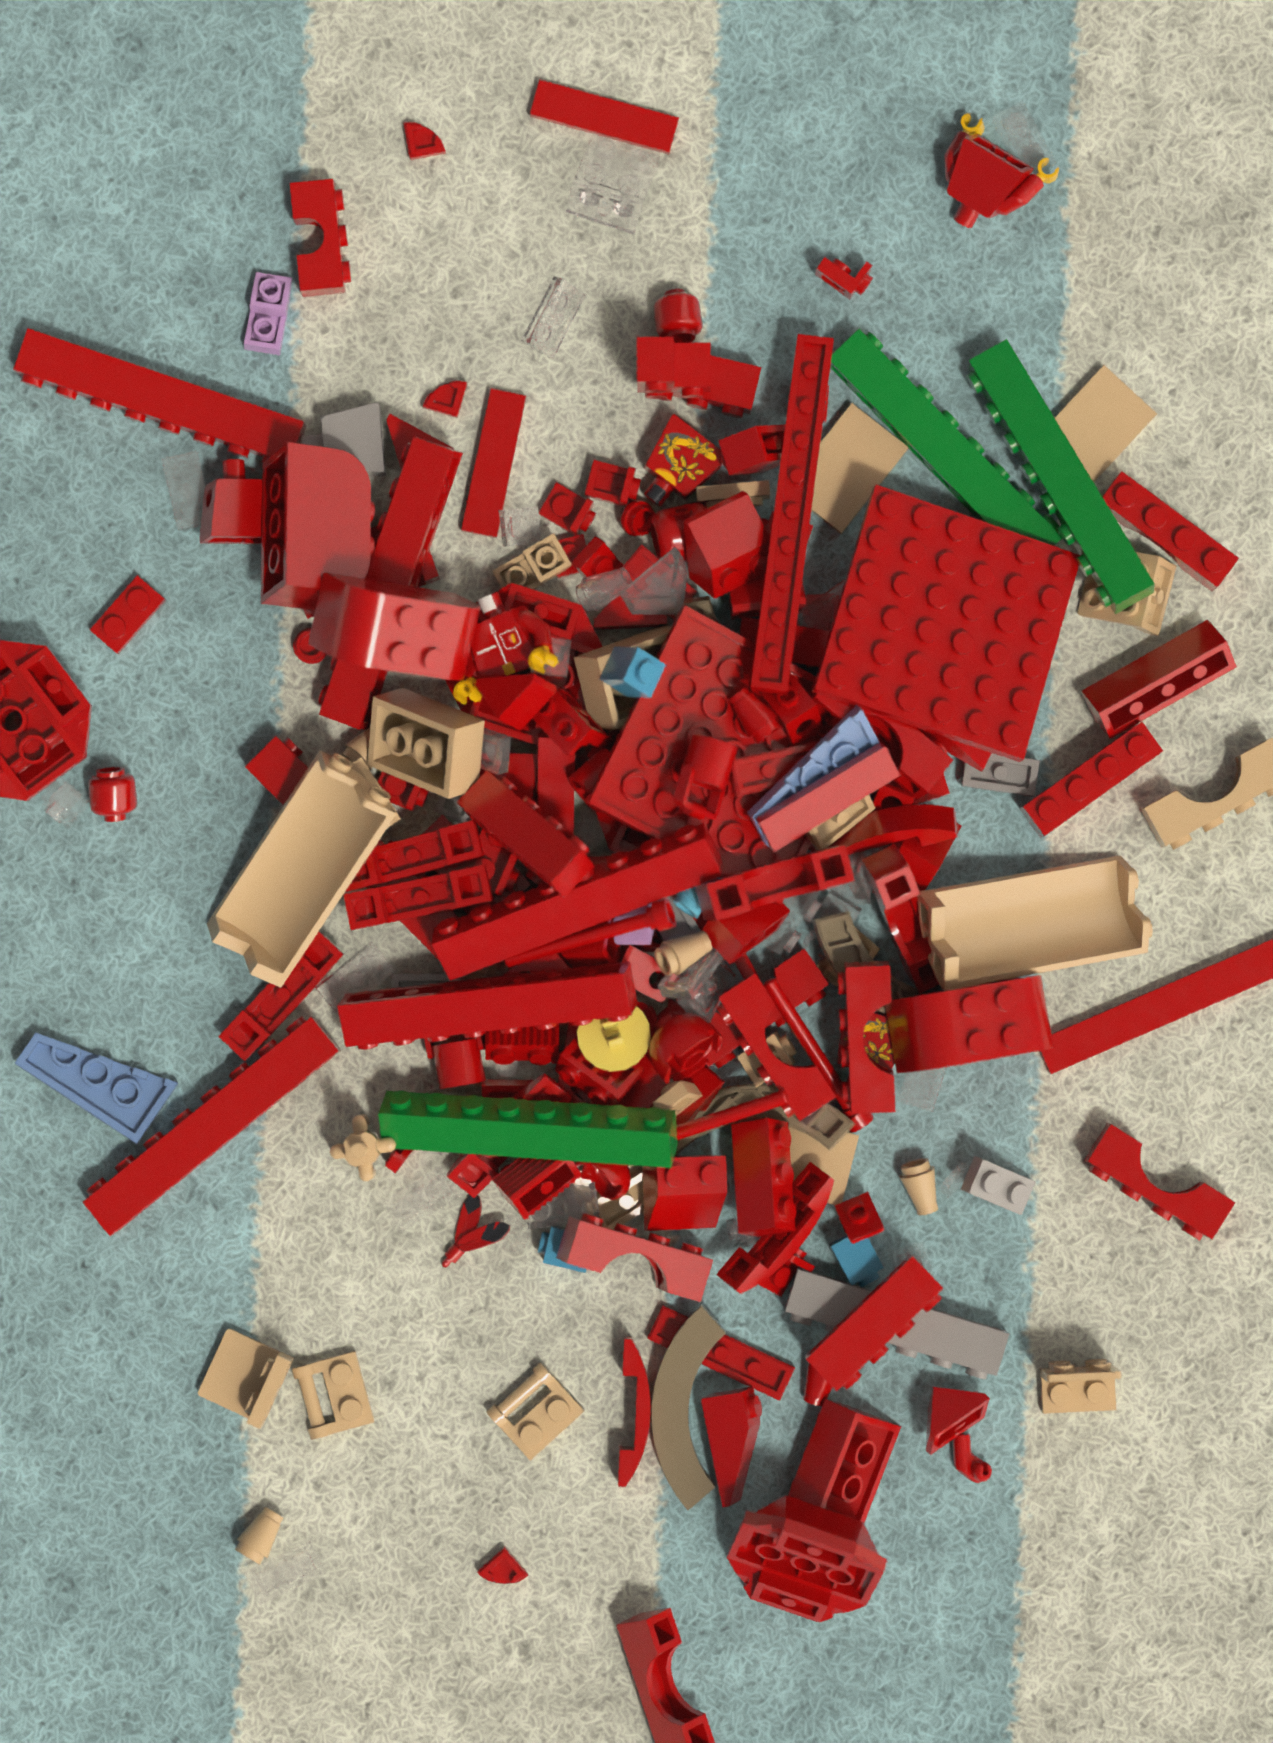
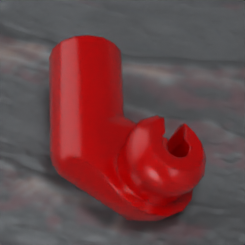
[952,1433,992,1483]

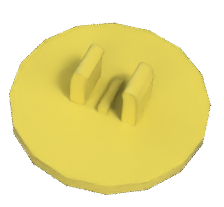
[577,1006,651,1072]

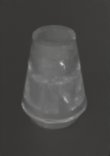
[576,567,632,611]

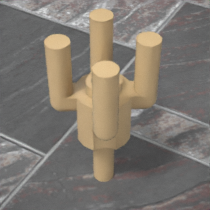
[330,1114,396,1182]

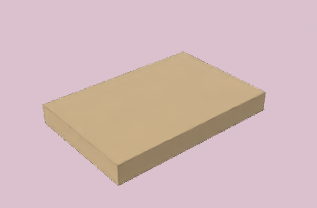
[1055,365,1157,482]
[812,403,909,534]

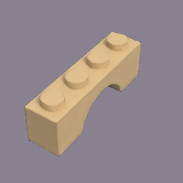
[1140,738,1273,850]

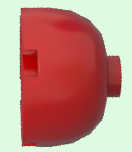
[648,1013,723,1084]

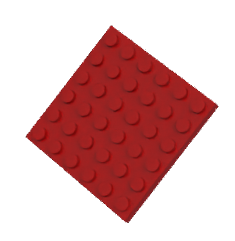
[812,484,1080,762]
[585,605,832,905]

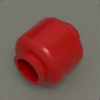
[653,288,703,343]
[88,767,137,822]

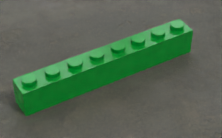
[830,329,1062,546]
[966,339,1155,614]
[378,1090,678,1168]

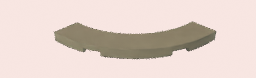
[812,911,932,1016]
[675,1084,855,1156]
[652,1304,726,1510]

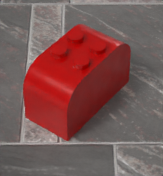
[261,442,375,610]
[308,572,481,680]
[885,975,1054,1074]

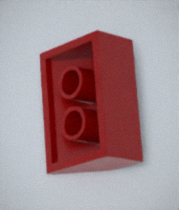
[788,1398,902,1523]

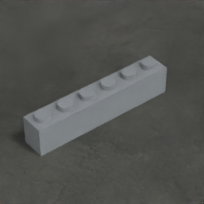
[784,1268,1009,1380]

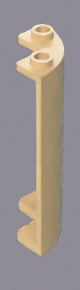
[207,750,396,987]
[918,855,1153,991]

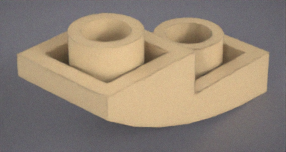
[492,533,572,590]

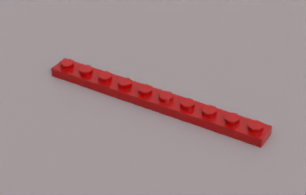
[751,334,834,695]

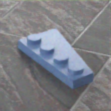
[747,705,879,846]
[15,1033,178,1145]

